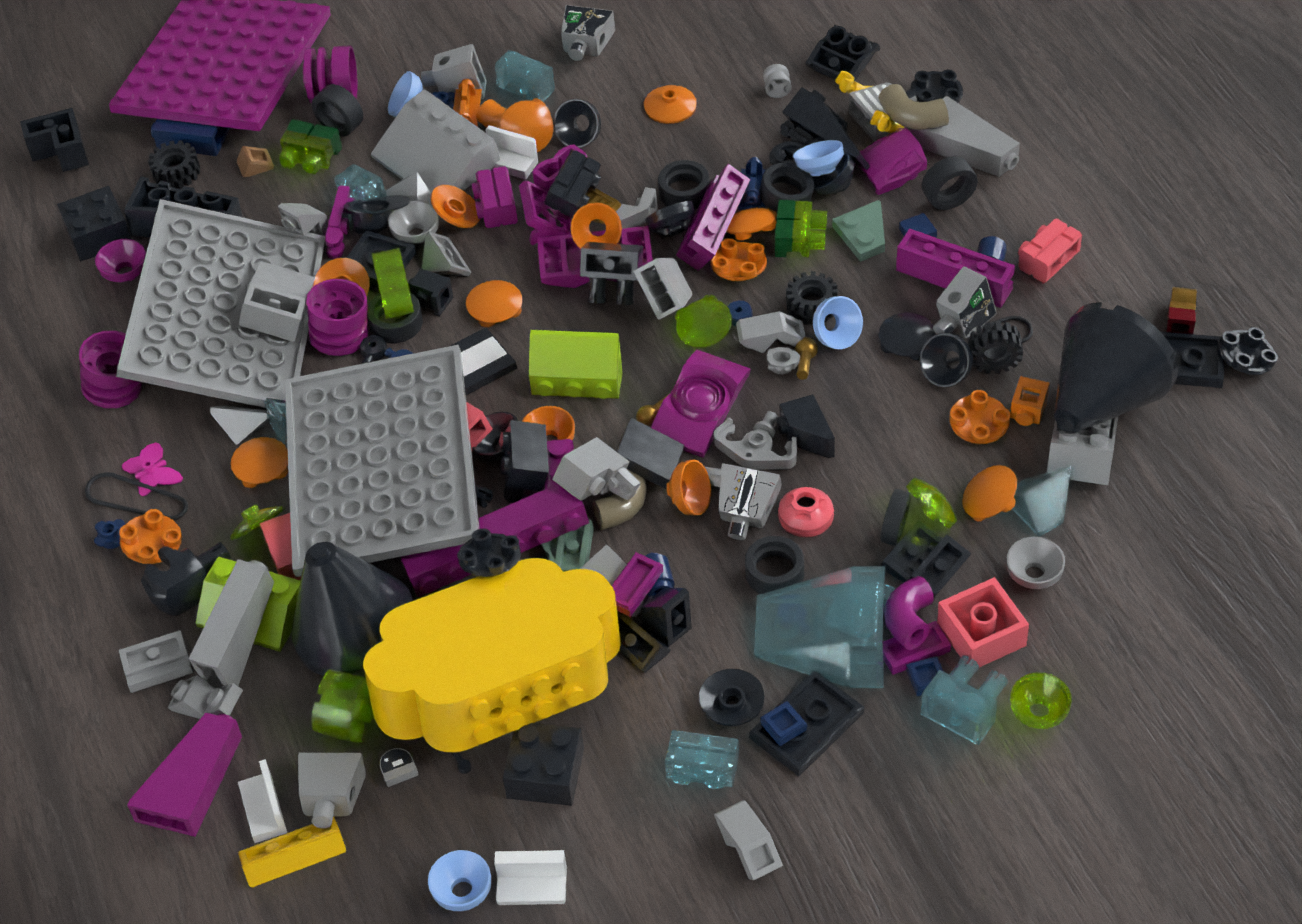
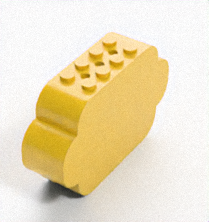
[363,558,620,752]

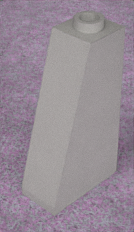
[909,96,1020,177]
[189,559,274,688]

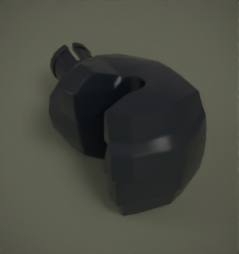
[141,542,231,616]

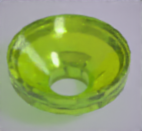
[1010,672,1072,729]

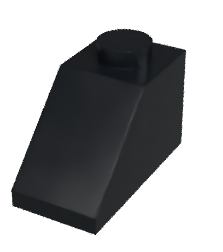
[776,394,835,458]
[641,588,692,647]

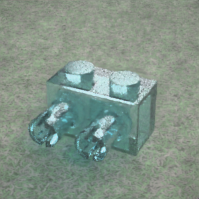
[921,655,1008,745]

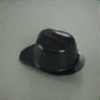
[344,195,410,234]

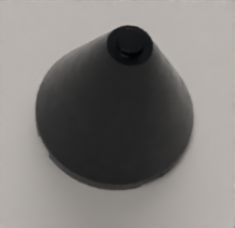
[1054,302,1178,433]
[291,542,414,678]

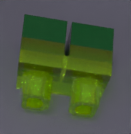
[279,119,342,174]
[775,199,827,258]

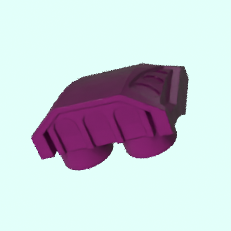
[854,127,927,195]

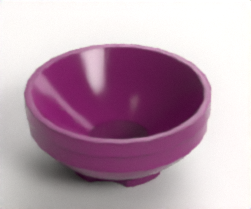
[95,239,146,282]

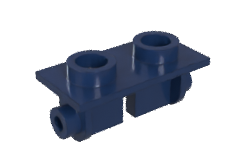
[738,157,766,210]

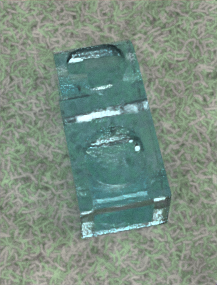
[334,164,387,201]

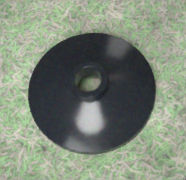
[699,669,765,726]

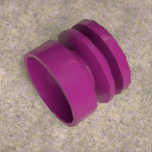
[303,45,358,104]
[306,279,369,356]
[79,331,142,409]

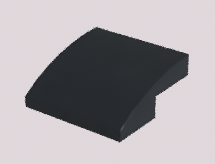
[880,520,972,598]

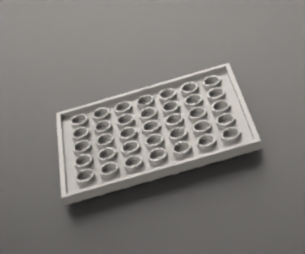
[116,199,326,412]
[285,345,479,577]

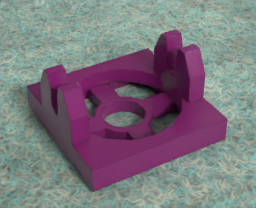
[519,180,572,245]

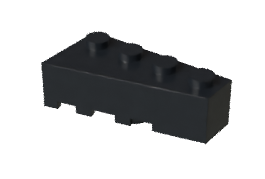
[124,176,243,237]

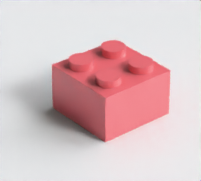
[937,577,1029,672]

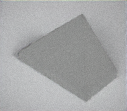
[383,172,432,205]
[422,231,472,277]
[210,405,277,445]

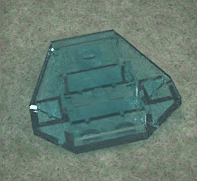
[754,566,886,688]

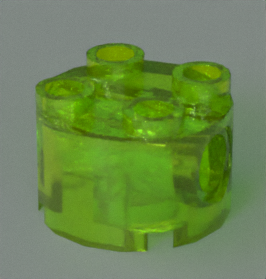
[312,669,373,743]

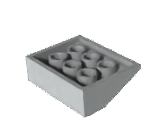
[371,89,500,193]

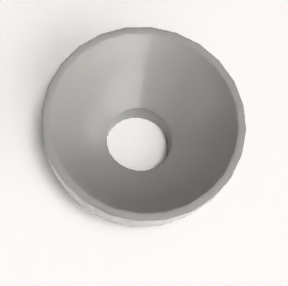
[388,201,439,244]
[1006,537,1065,589]

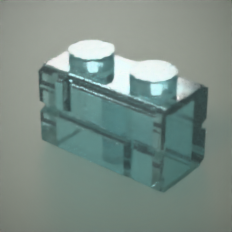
[495,50,555,102]
[665,730,739,789]

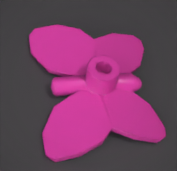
[122,442,183,497]

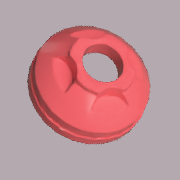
[778,487,834,537]

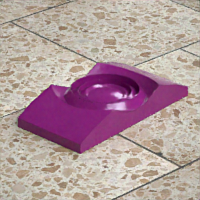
[537,226,653,288]
[651,349,751,458]

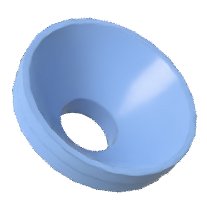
[388,71,423,117]
[793,140,844,176]
[813,296,863,349]
[428,850,491,911]

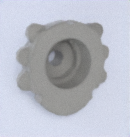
[767,347,800,375]

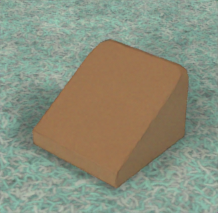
[237,146,274,177]

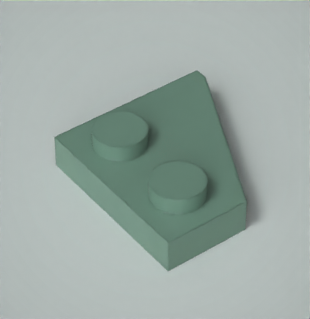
[832,200,885,262]
[541,520,594,572]

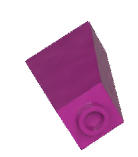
[127,713,242,837]

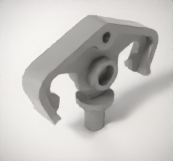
[714,411,797,470]

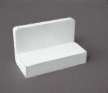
[486,125,538,180]
[238,759,287,843]
[494,850,567,905]

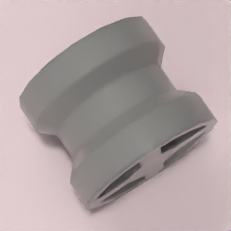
[763,64,791,98]

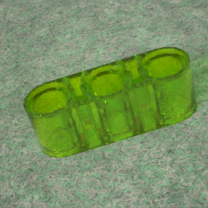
[372,248,414,319]

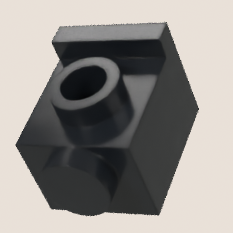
[406,269,454,317]

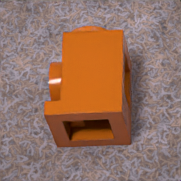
[1010,376,1050,426]

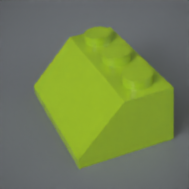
[529,330,622,399]
[196,557,300,652]

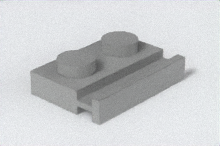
[119,630,193,693]

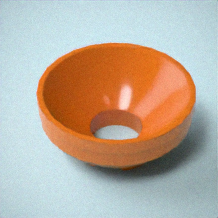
[570,202,622,249]
[522,406,575,440]
[667,459,711,516]

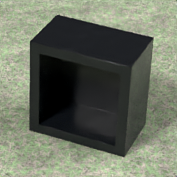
[57,186,132,262]
[503,723,584,806]

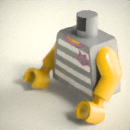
[835,71,917,142]

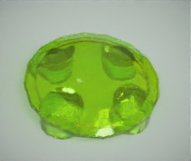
[675,295,732,347]
[906,477,957,528]

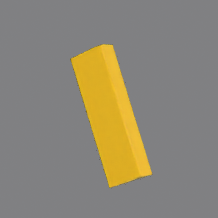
[238,817,346,887]

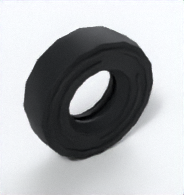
[880,489,911,545]

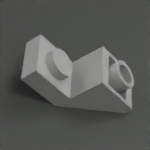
[616,187,657,229]
[278,203,329,236]
[736,311,806,353]
[167,675,243,719]
[714,800,783,880]

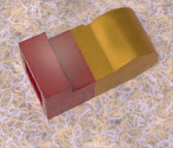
[1166,287,1197,334]

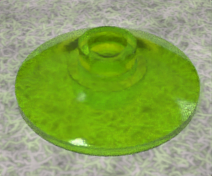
[229,504,285,541]

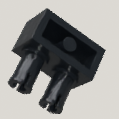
[580,242,643,305]
[499,420,549,503]

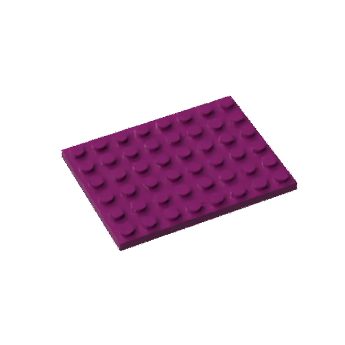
[109,0,331,131]

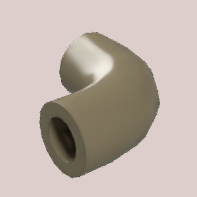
[878,84,949,130]
[592,469,647,530]

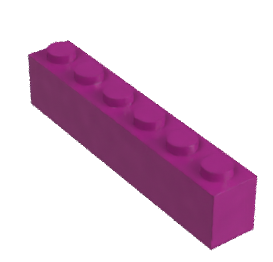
[401,484,589,597]

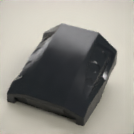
[806,25,881,81]

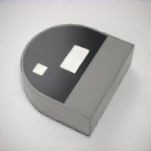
[380,748,418,787]

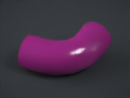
[883,576,934,650]

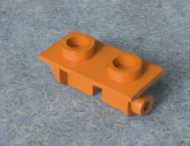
[453,79,482,127]

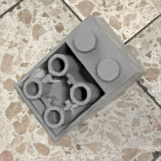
[239,261,315,342]
[1046,416,1118,485]

